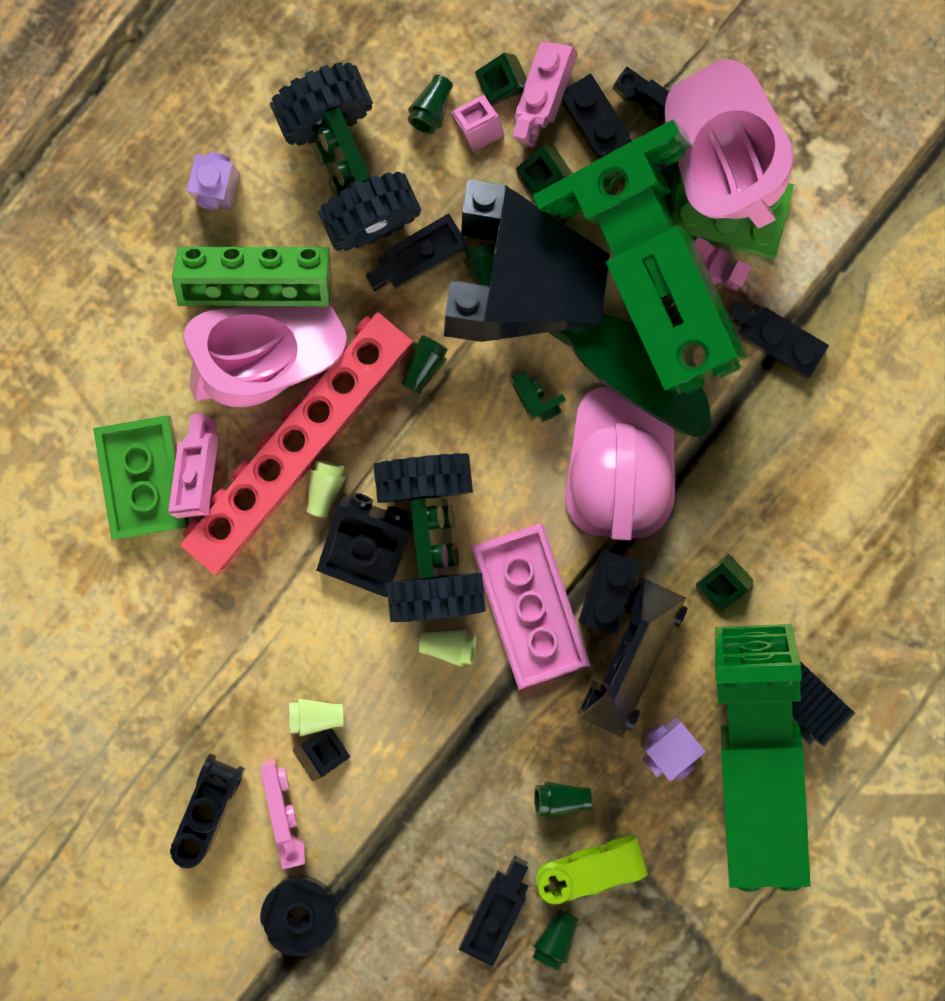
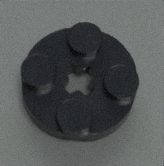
[260,876,338,956]

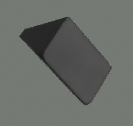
[293,728,350,781]

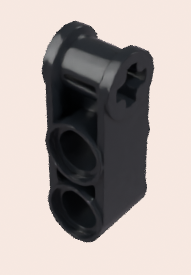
[170,753,246,869]

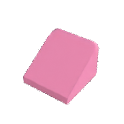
[451,94,504,152]

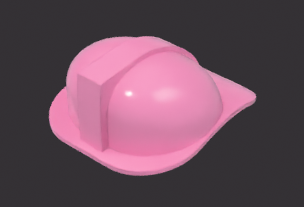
[665,59,794,229]
[184,304,347,408]
[565,387,675,540]

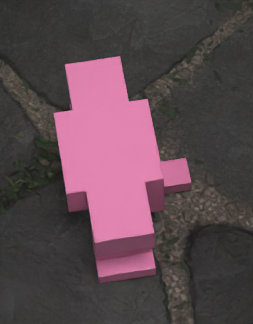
[694,237,752,293]

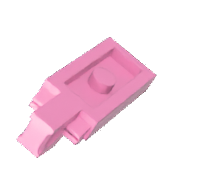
[513,42,578,147]
[168,413,218,518]
[260,759,305,869]

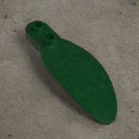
[548,314,711,437]

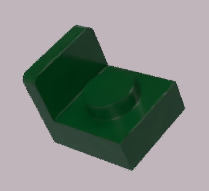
[510,370,566,423]

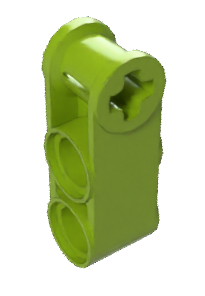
[535,835,648,905]

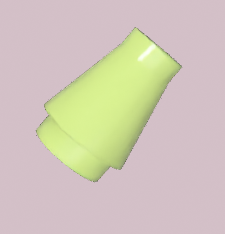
[306,459,346,517]
[419,629,477,667]
[289,698,343,737]

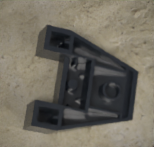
[444,180,610,342]
[578,578,688,738]

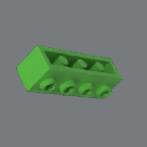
[172,246,332,307]

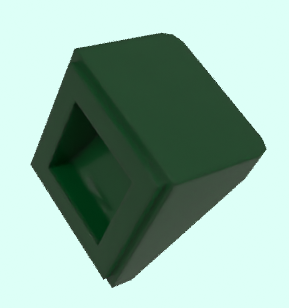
[475,53,527,106]
[516,145,572,195]
[696,554,753,612]

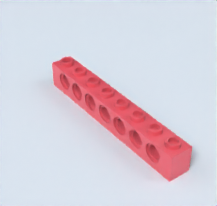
[180,312,413,575]

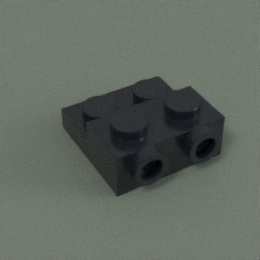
[316,493,413,598]

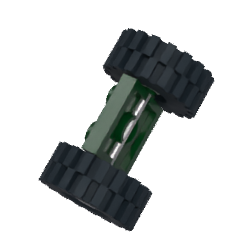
[270,62,421,251]
[373,453,486,622]

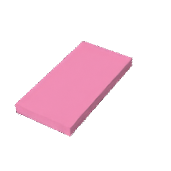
[471,523,590,690]

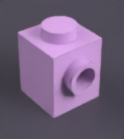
[186,152,240,211]
[642,718,706,781]

